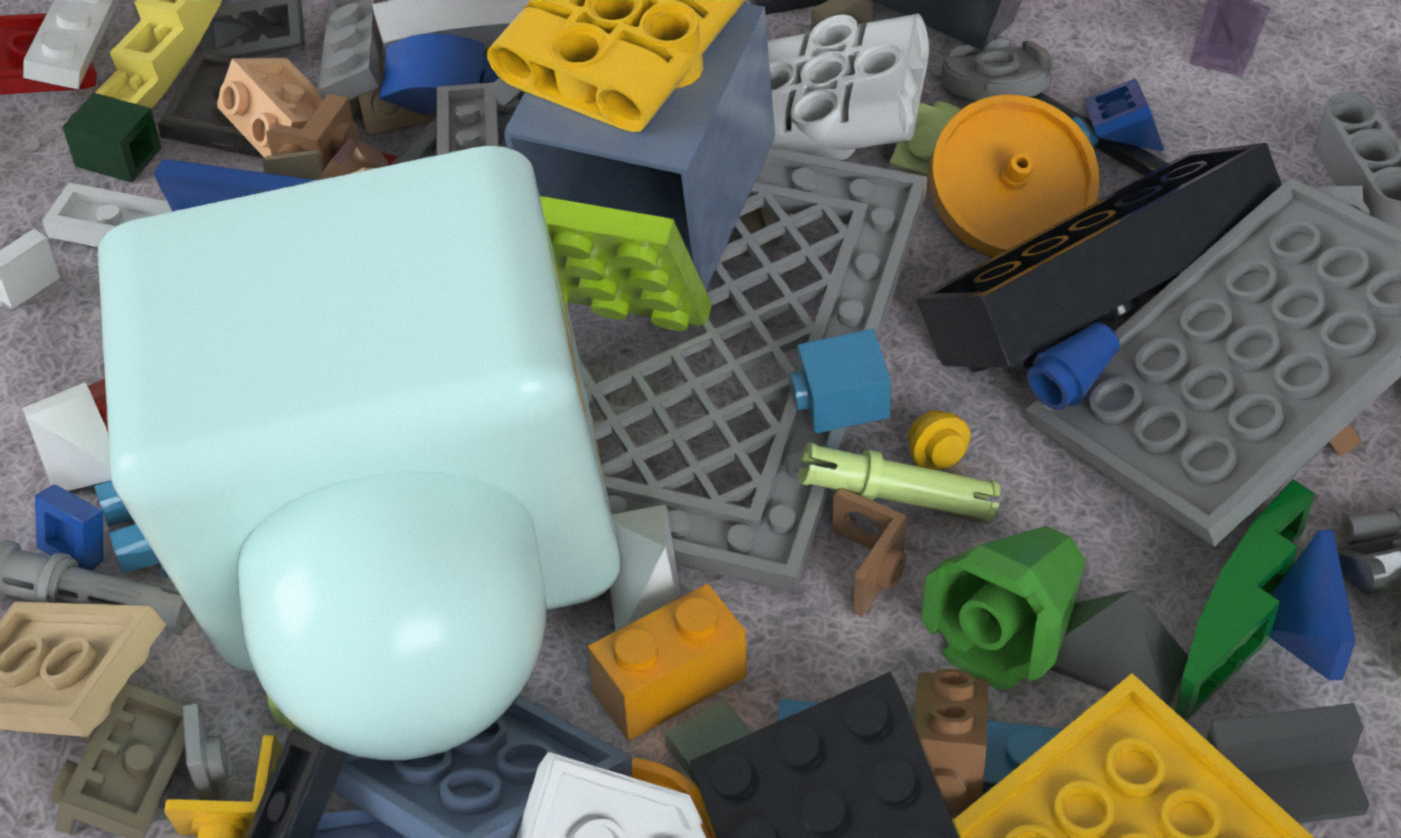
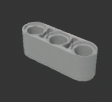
[1315,92,1401,230]

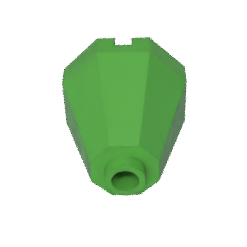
[921,526,1085,691]

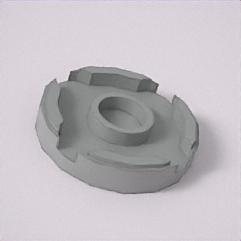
[942,37,1053,101]

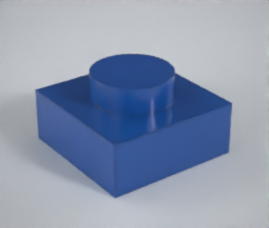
[35,484,104,570]

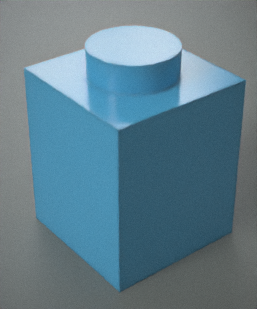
[789,328,891,434]

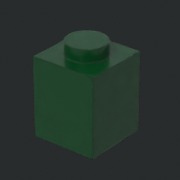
[62,92,162,183]

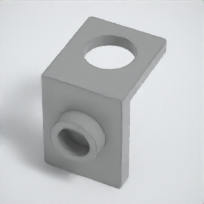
[151,703,228,826]

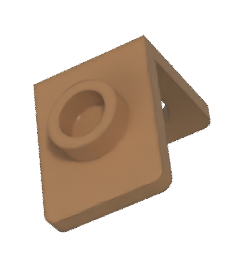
[832,488,907,617]

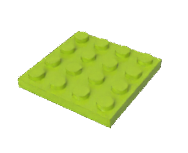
[540,196,712,331]

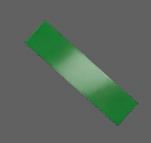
[1174,479,1315,721]

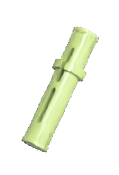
[799,442,1000,522]

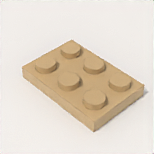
[0,602,166,737]

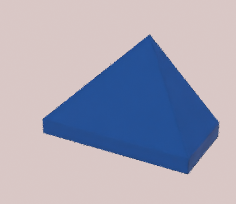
[1084,78,1164,151]
[1270,530,1356,680]

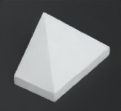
[22,382,112,491]
[610,504,681,631]

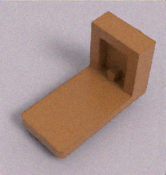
[914,669,988,819]

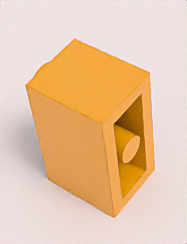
[587,583,747,741]

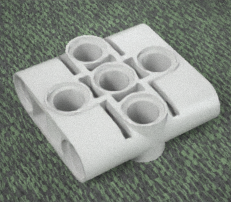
[767,14,929,161]

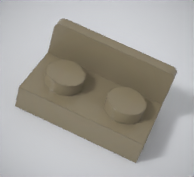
[50,682,202,838]

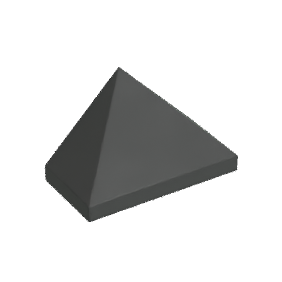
[201,0,305,63]
[1050,590,1188,705]

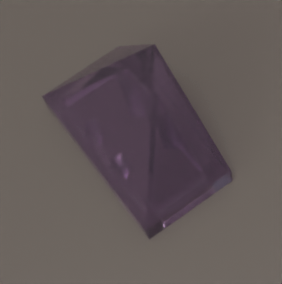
[1190,0,1270,77]

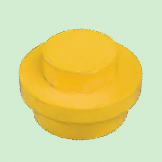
[907,410,970,470]

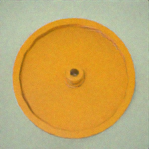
[928,95,1100,257]

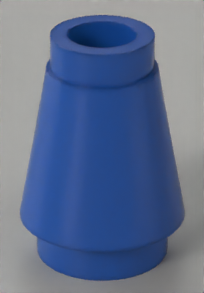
[1027,322,1120,410]

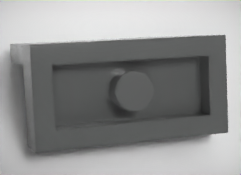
[1207,703,1369,823]

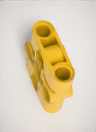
[487,0,745,132]

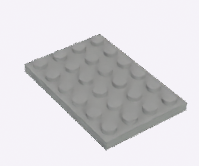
[1025,177,1401,547]

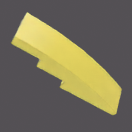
[95,0,222,110]

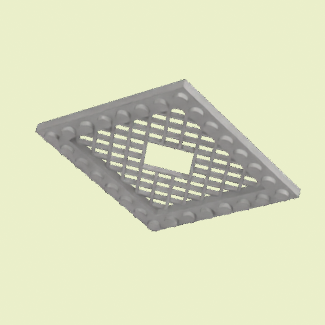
[497,99,927,592]

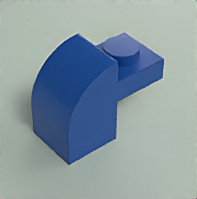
[379,34,500,116]

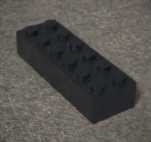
[916,143,1282,373]

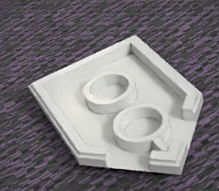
[516,752,706,838]

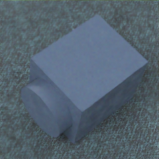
[504,1,775,290]

